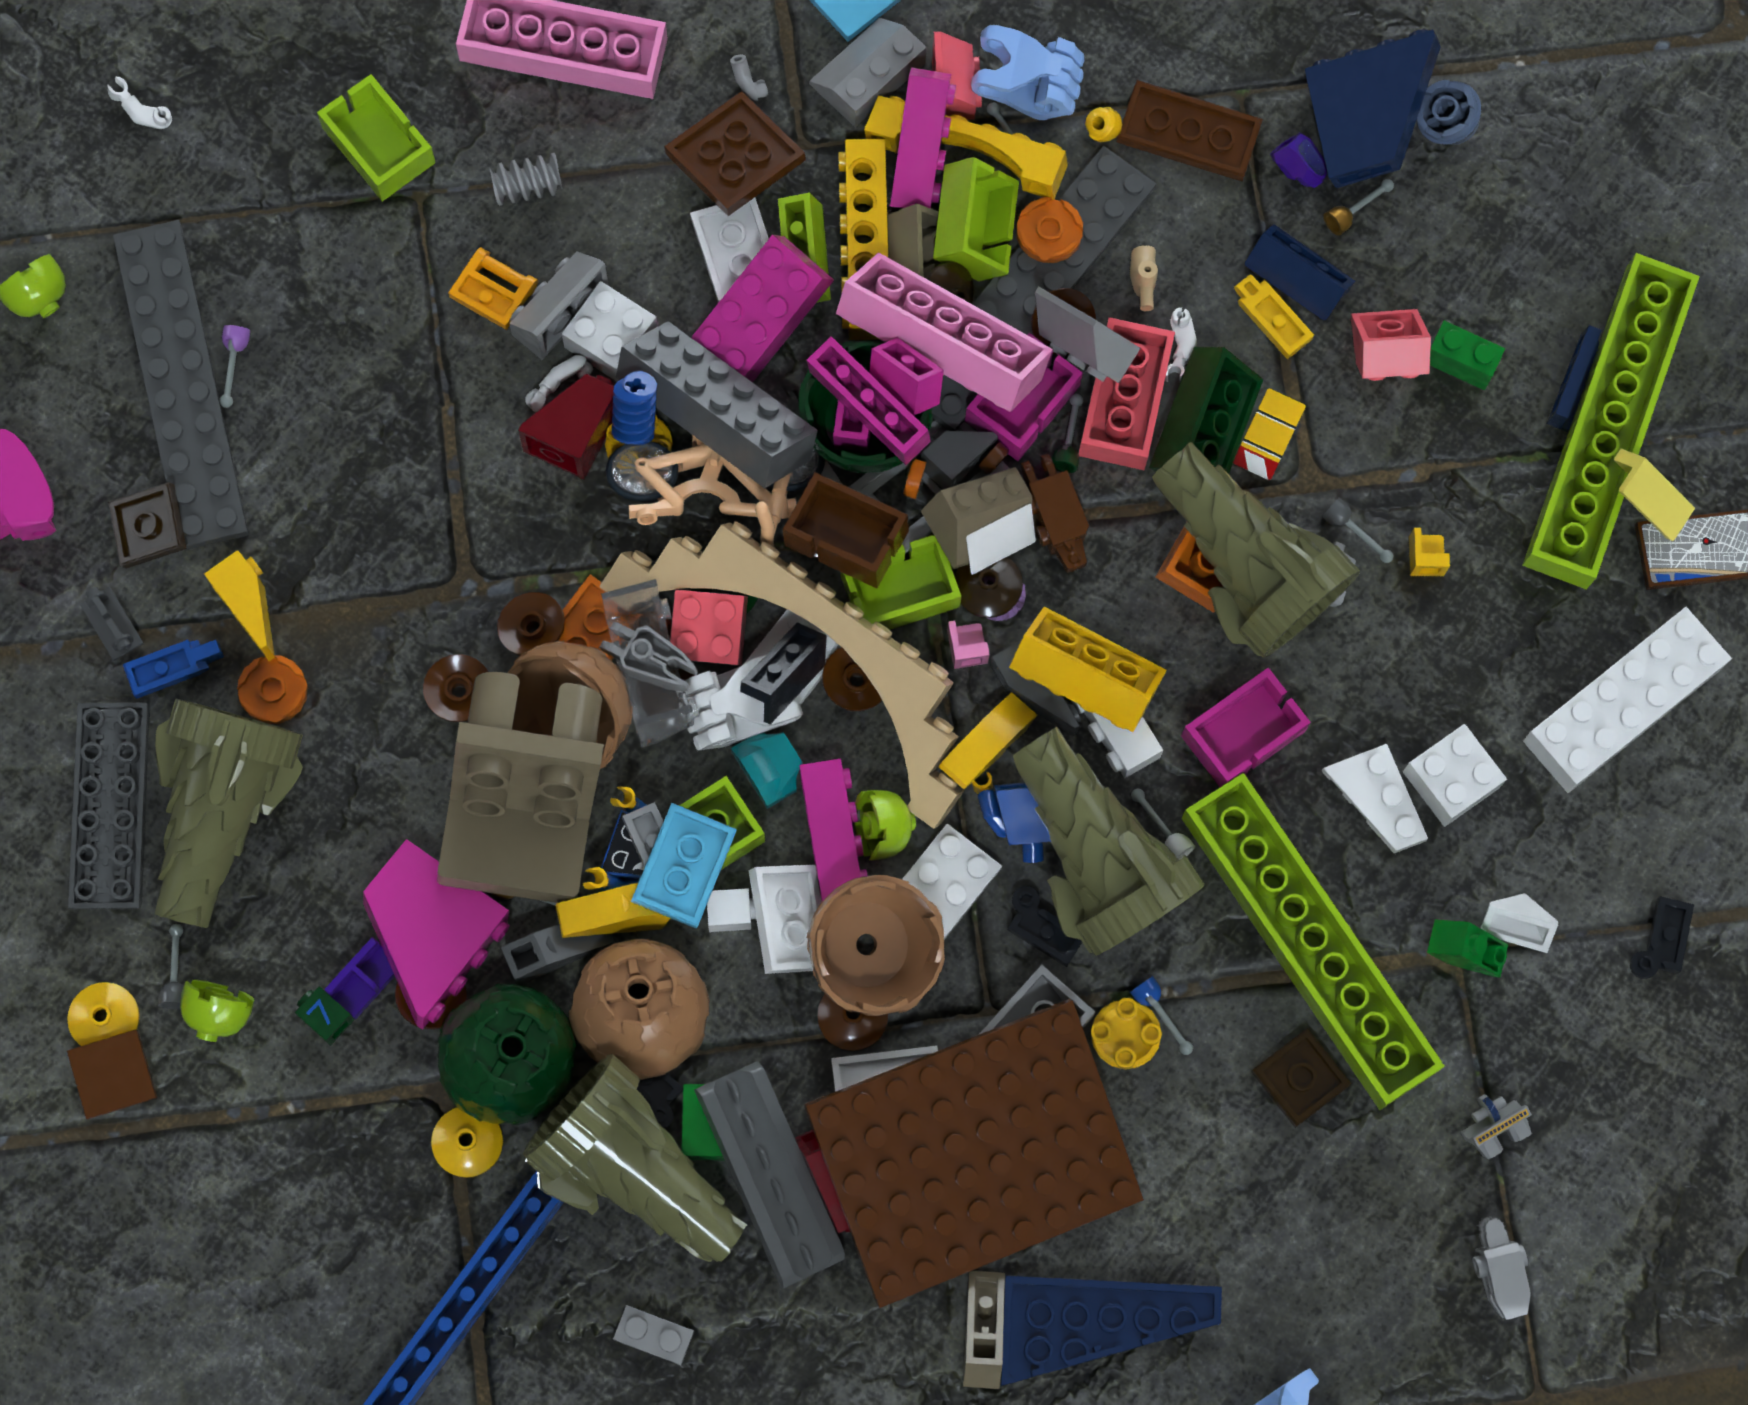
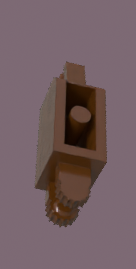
[1021,454,1089,573]

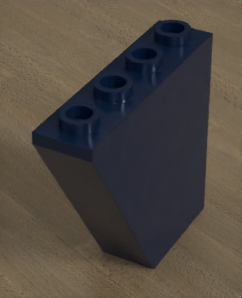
[1305,29,1441,188]

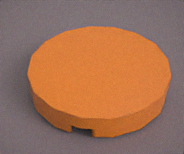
[1016,197,1083,263]
[237,655,308,724]

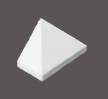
[1481,893,1558,953]

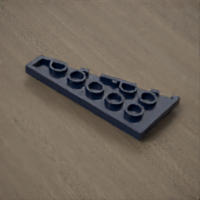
[1001,1276,1222,1386]

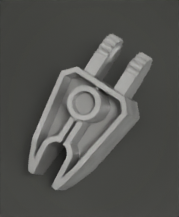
[599,622,698,691]
[1472,1216,1531,1320]

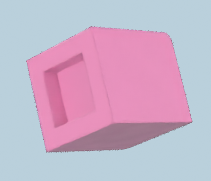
[947,620,989,669]

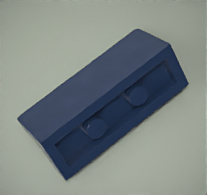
[1245,225,1355,320]
[1546,325,1602,432]

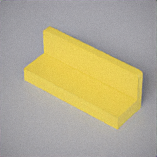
[1613,448,1695,541]

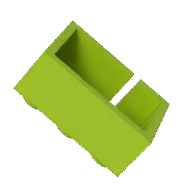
[317,74,436,202]
[933,157,1019,281]
[840,535,961,630]

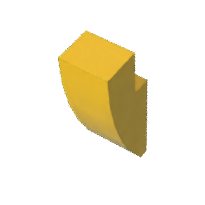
[938,692,1037,790]

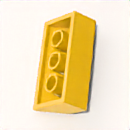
[1009,606,1167,732]

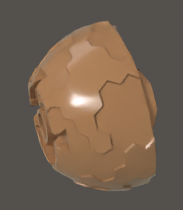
[508,641,633,769]
[806,875,945,1016]
[569,939,710,1080]

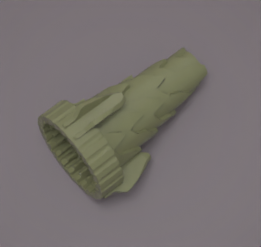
[1152,442,1360,658]
[155,699,303,928]
[1013,727,1205,956]
[523,1054,747,1262]

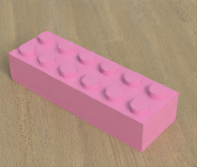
[456,0,667,99]
[836,253,1053,412]

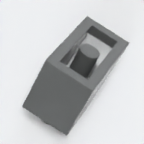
[920,431,998,489]

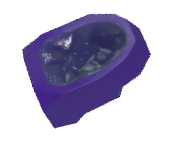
[1270,132,1327,188]

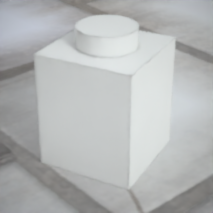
[707,888,756,932]

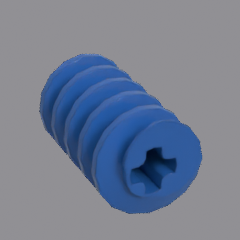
[612,371,657,445]

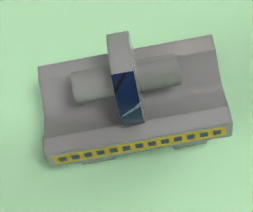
[1461,1095,1532,1159]

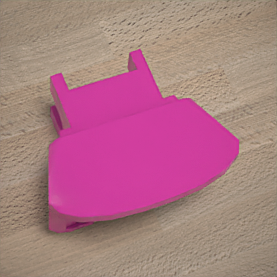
[0,429,56,541]

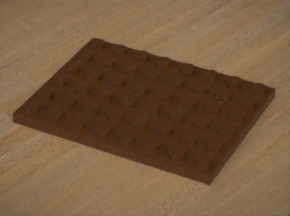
[804,999,1144,1308]

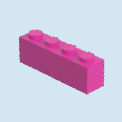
[890,68,956,209]
[806,337,931,465]
[800,758,868,902]

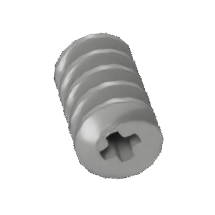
[490,153,562,206]

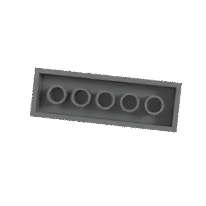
[616,321,818,488]

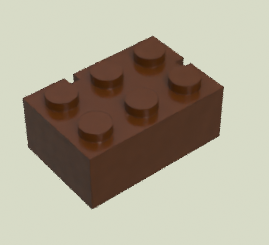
[783,472,909,588]

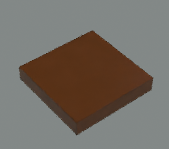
[67,1030,158,1119]

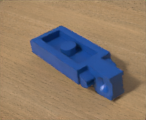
[123,640,224,699]

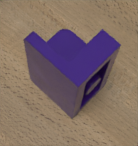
[324,937,395,1020]

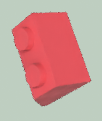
[932,32,982,120]
[1351,309,1431,381]

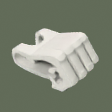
[677,655,803,751]

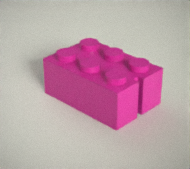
[965,333,1083,461]
[1181,668,1311,787]

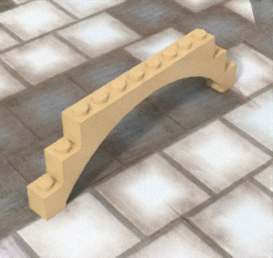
[599,522,964,829]

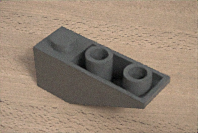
[990,641,1081,736]
[500,924,615,985]

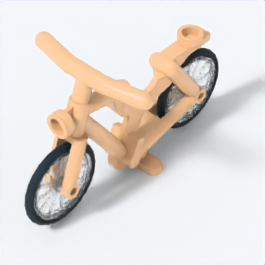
[606,435,825,547]

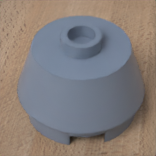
[1417,80,1481,145]

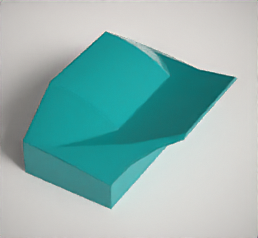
[731,732,803,809]

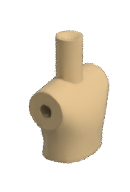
[1130,246,1158,311]

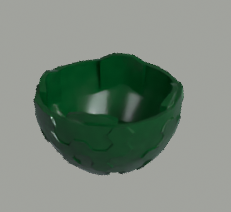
[799,341,933,474]
[437,984,577,1125]

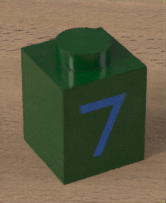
[295,986,355,1046]

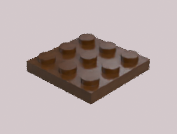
[664,91,806,216]

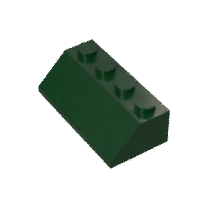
[1149,347,1264,474]

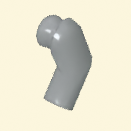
[730,54,768,101]

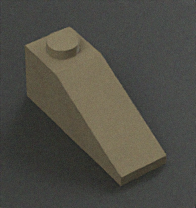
[963,1271,1005,1389]

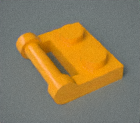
[448,247,538,330]

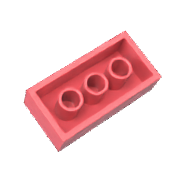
[1078,317,1175,470]

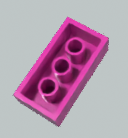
[691,234,834,382]

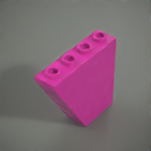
[363,839,510,1030]

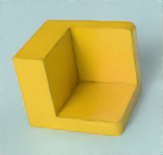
[1409,528,1450,576]

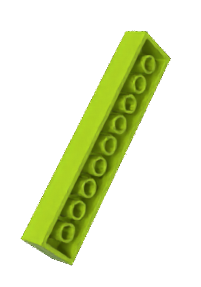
[1522,253,1700,590]
[1181,773,1445,1110]

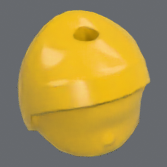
[1085,107,1122,142]

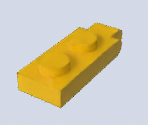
[1234,274,1314,359]

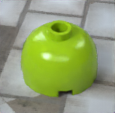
[0,254,66,318]
[854,790,916,861]
[180,980,255,1042]

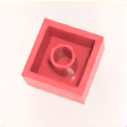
[670,590,748,665]

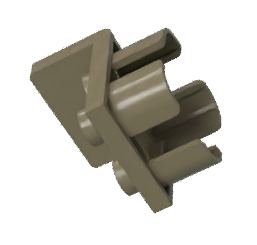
[437,672,604,903]

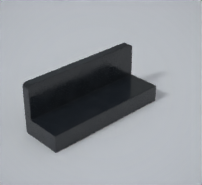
[740,622,827,725]

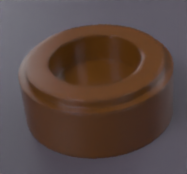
[978,442,1009,475]

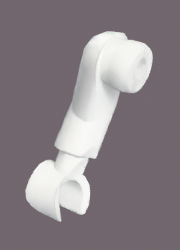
[108,76,172,129]
[1165,308,1197,383]
[525,355,593,412]

